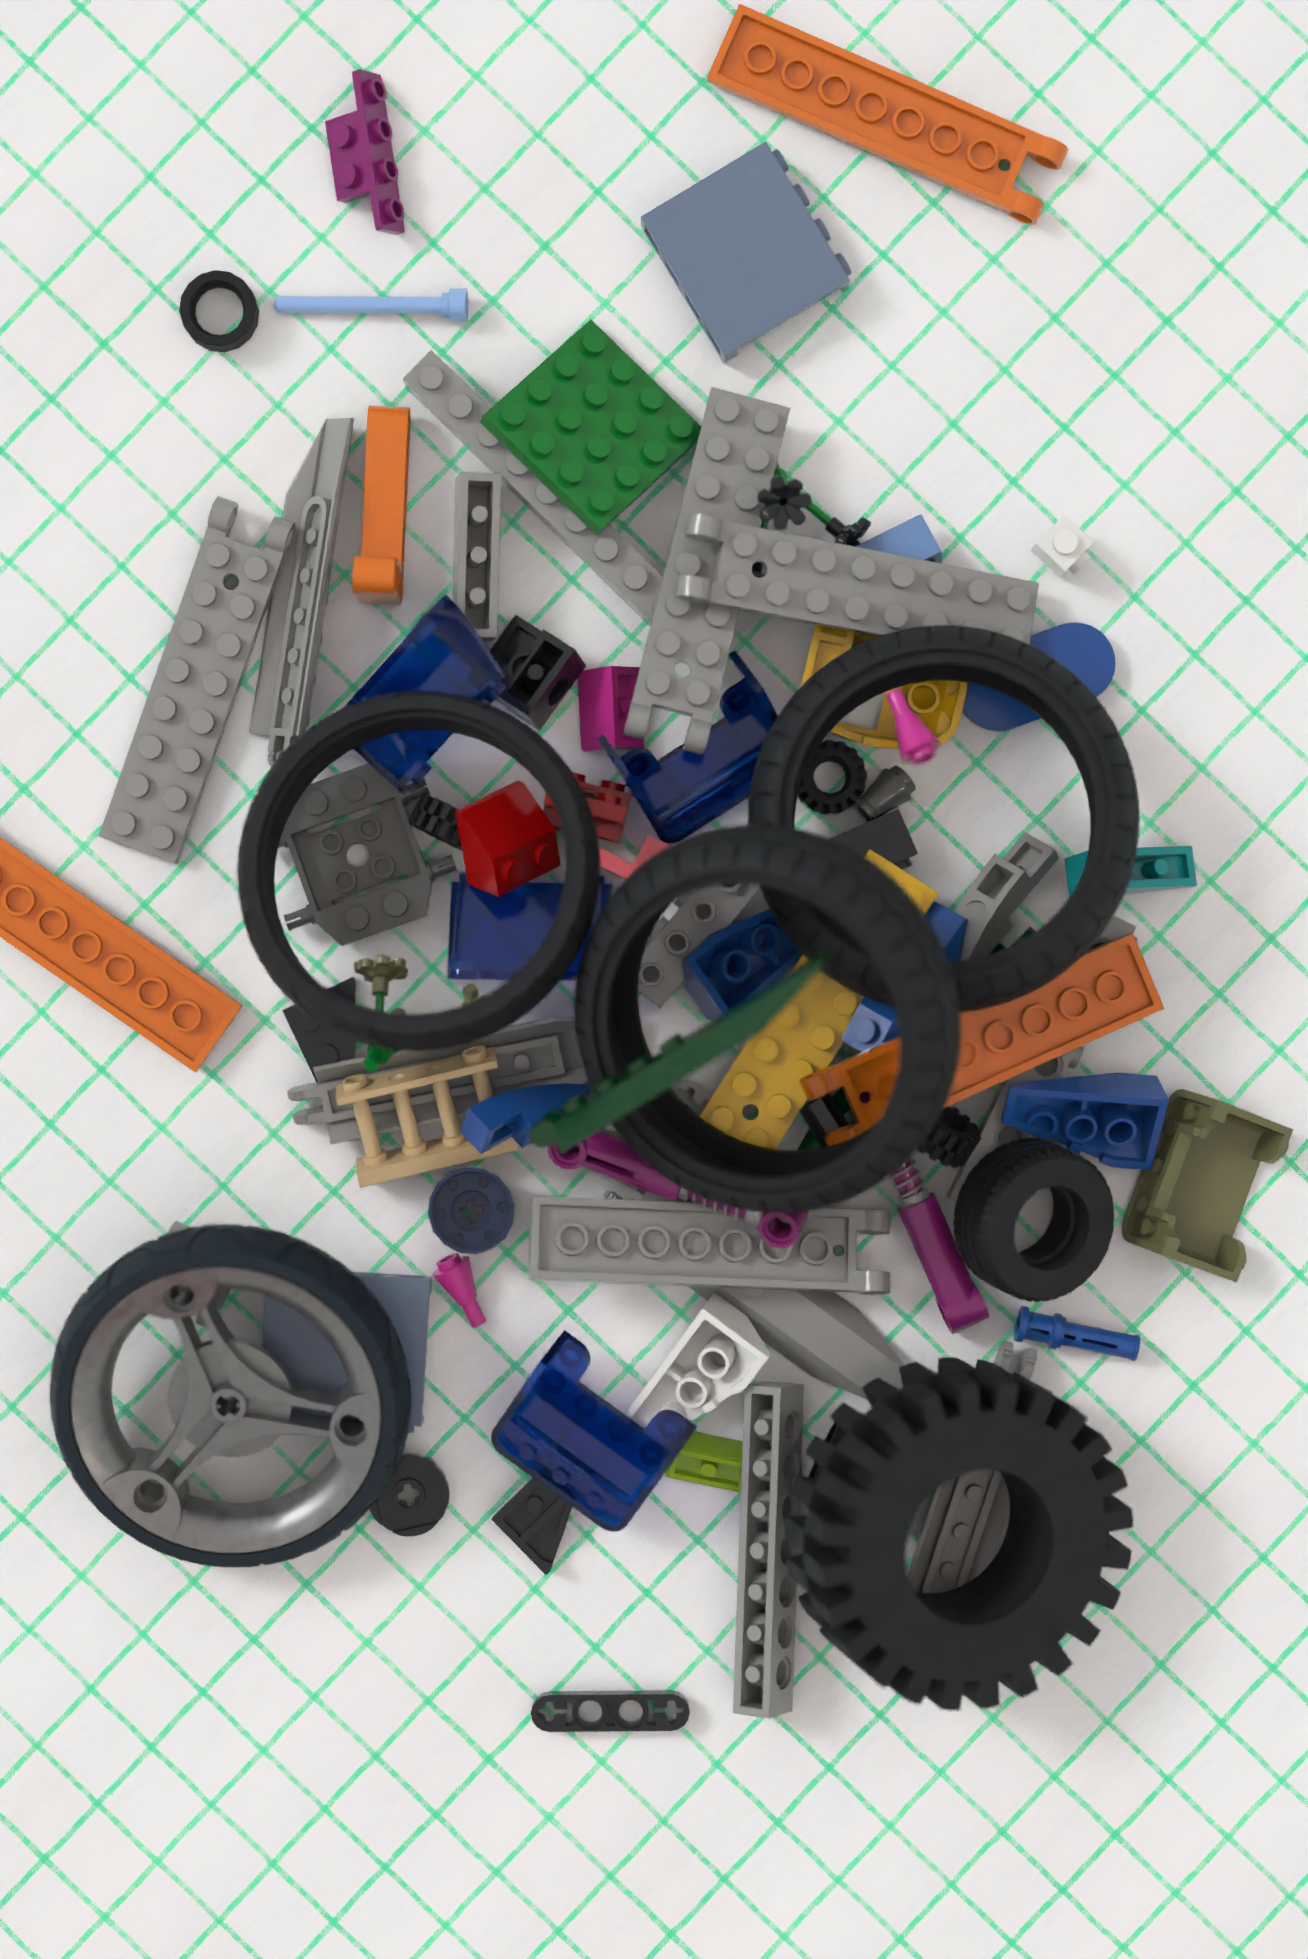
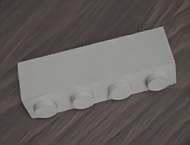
[451,472,501,642]

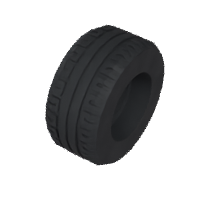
[953,1138,1114,1302]

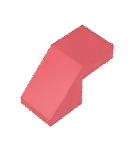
[599,835,671,880]

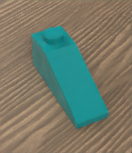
[1064,846,1197,897]

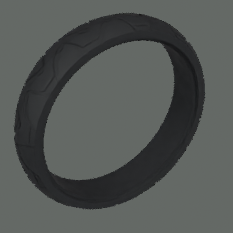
[237,691,601,1051]

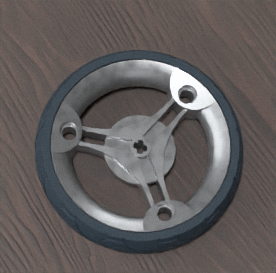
[50,1224,412,1567]

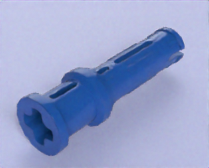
[1014,1306,1140,1361]

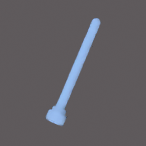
[274,289,468,321]

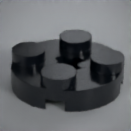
[370,1453,450,1537]

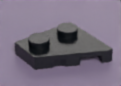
[282,977,357,1083]
[491,1461,578,1575]

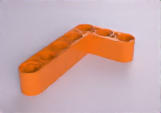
[352,406,411,605]

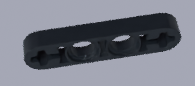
[531,1690,690,1732]

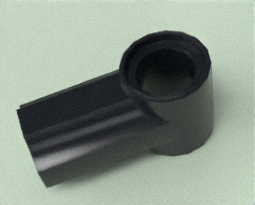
[798,1093,849,1148]

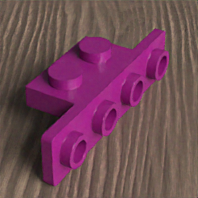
[325,69,405,235]

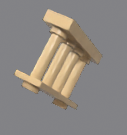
[336,1046,519,1188]

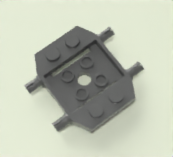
[278,762,458,946]

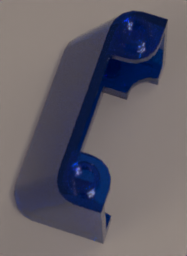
[340,594,507,791]
[447,874,613,981]

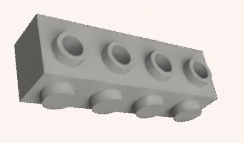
[638,884,760,1008]

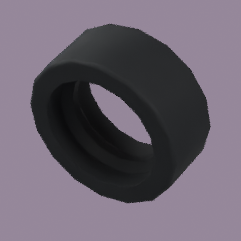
[179,270,259,352]

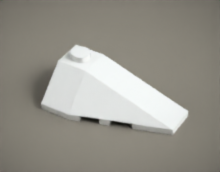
[615,1292,771,1452]

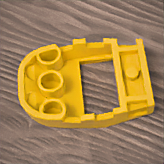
[800,625,967,749]

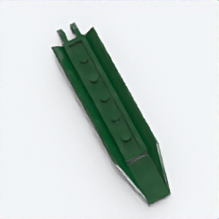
[529,947,834,1153]

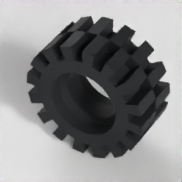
[798,740,867,815]
[408,793,462,851]
[917,1106,981,1168]

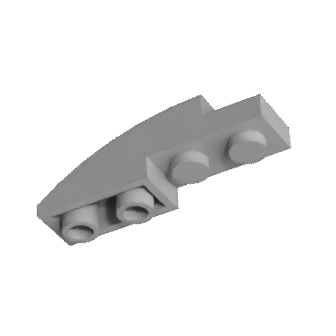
[954,832,1059,961]

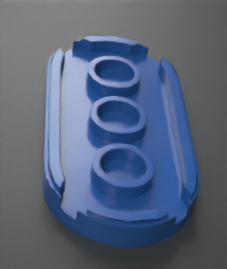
[962,622,1115,732]

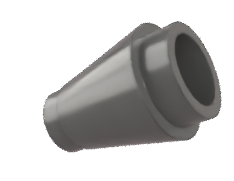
[855,765,916,822]

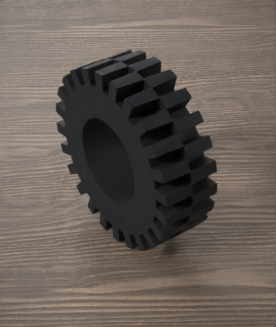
[785,1357,1133,1711]

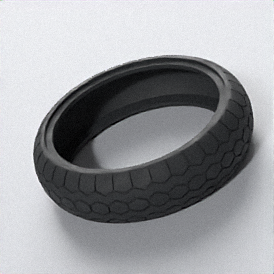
[748,625,1140,1012]
[574,825,961,1213]

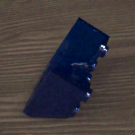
[491,1330,697,1532]

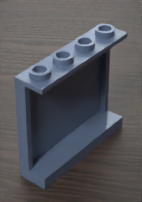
[641,142,852,363]
[262,1272,433,1433]

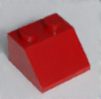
[455,780,561,897]

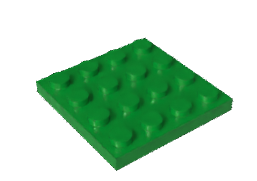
[480,319,701,536]

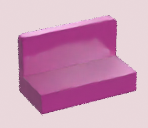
[578,666,644,751]

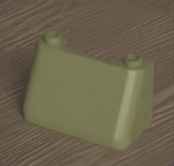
[1122,1089,1293,1282]

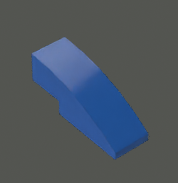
[460,1083,591,1154]

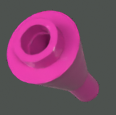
[886,689,940,766]
[432,1253,486,1328]

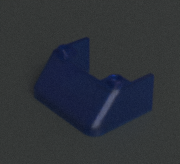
[597,650,778,844]

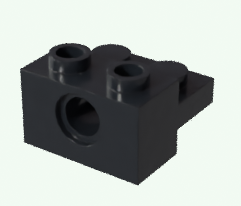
[469,615,586,731]

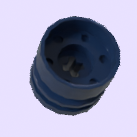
[428,1167,514,1254]

